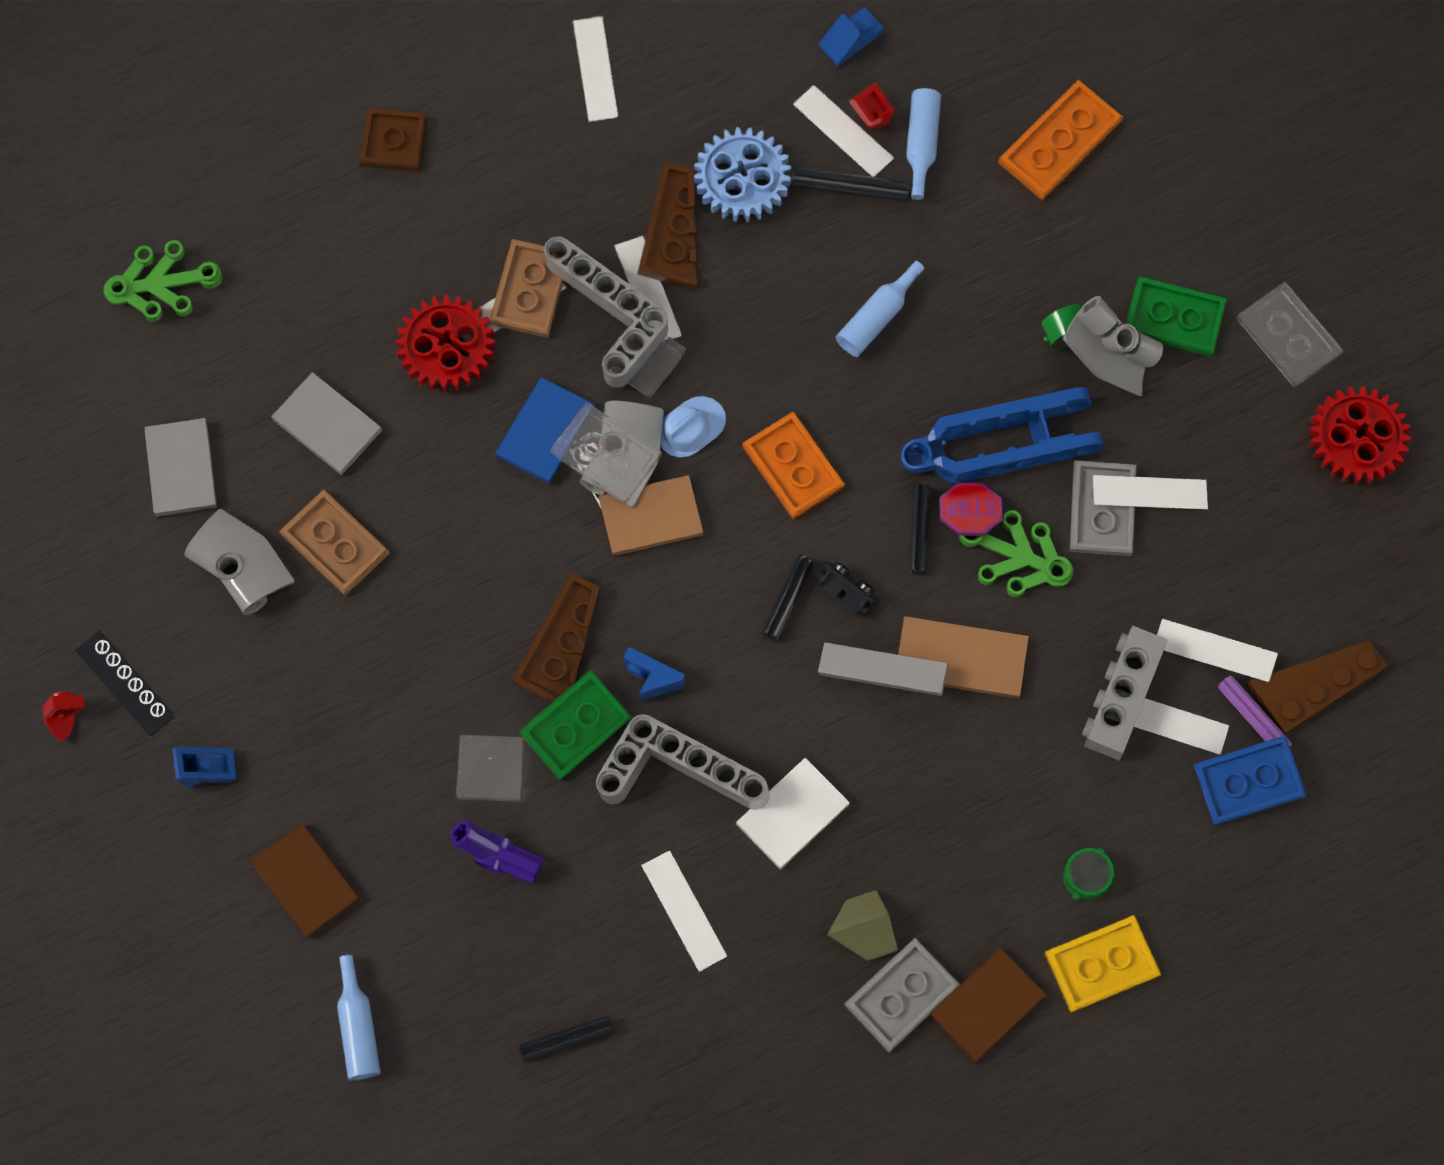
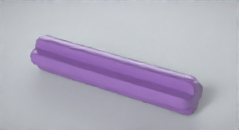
[1218,676,1292,747]

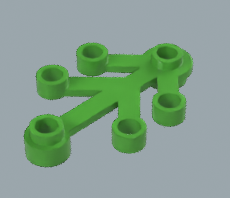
[104,240,223,322]
[959,510,1073,598]

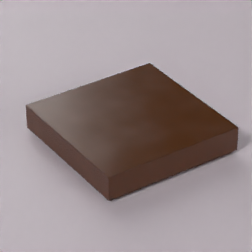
[359,108,427,172]

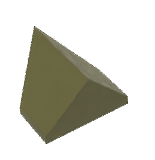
[827,890,898,962]

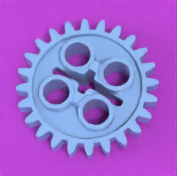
[694,127,791,222]

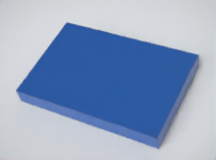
[495,377,595,484]
[1194,735,1307,826]

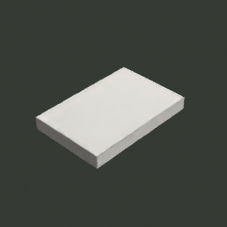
[736,758,850,870]

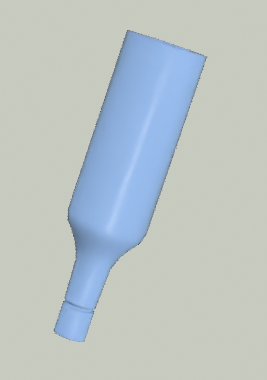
[906,88,941,200]
[836,261,924,357]
[337,955,381,1080]

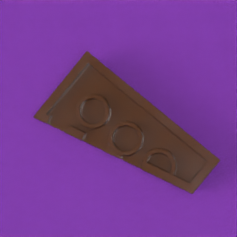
[637,161,697,290]
[511,572,599,703]
[1247,640,1388,735]

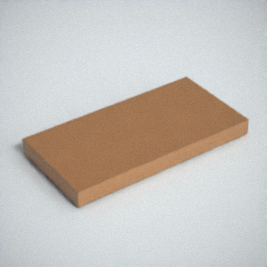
[898,616,1029,699]

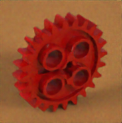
[396,295,496,392]
[1308,386,1411,485]

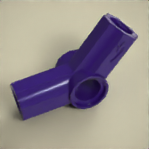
[450,819,544,885]

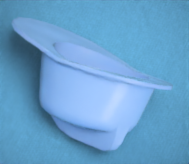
[660,396,726,458]

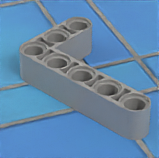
[544,237,668,388]
[596,714,769,810]

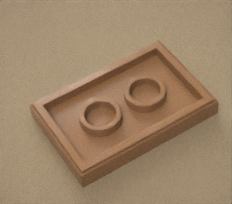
[490,239,565,338]
[599,475,703,556]
[279,489,390,596]

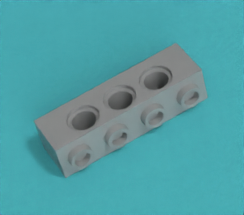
[1082,626,1168,760]

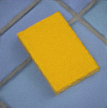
[1045,915,1161,1013]

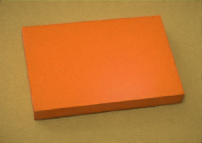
[742,411,845,520]

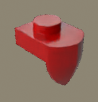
[850,83,895,129]
[42,691,85,742]

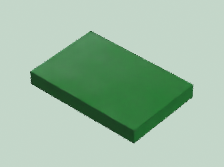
[1126,276,1227,357]
[518,670,632,780]

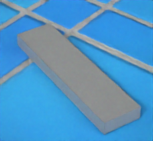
[818,642,948,696]

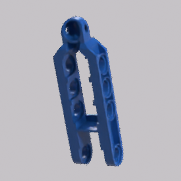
[901,387,1104,484]

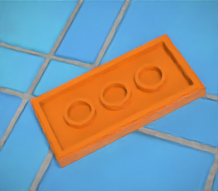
[998,80,1123,201]

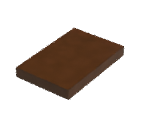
[250,823,359,939]
[930,948,1046,1063]

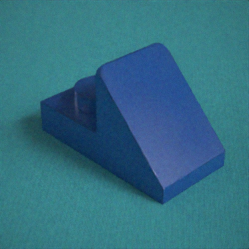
[819,7,884,66]
[623,647,685,701]
[173,747,236,788]

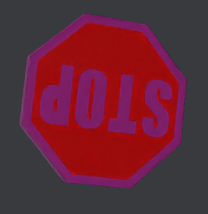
[939,483,1003,536]

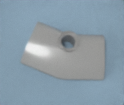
[1063,296,1163,396]
[580,401,664,508]
[185,509,294,615]

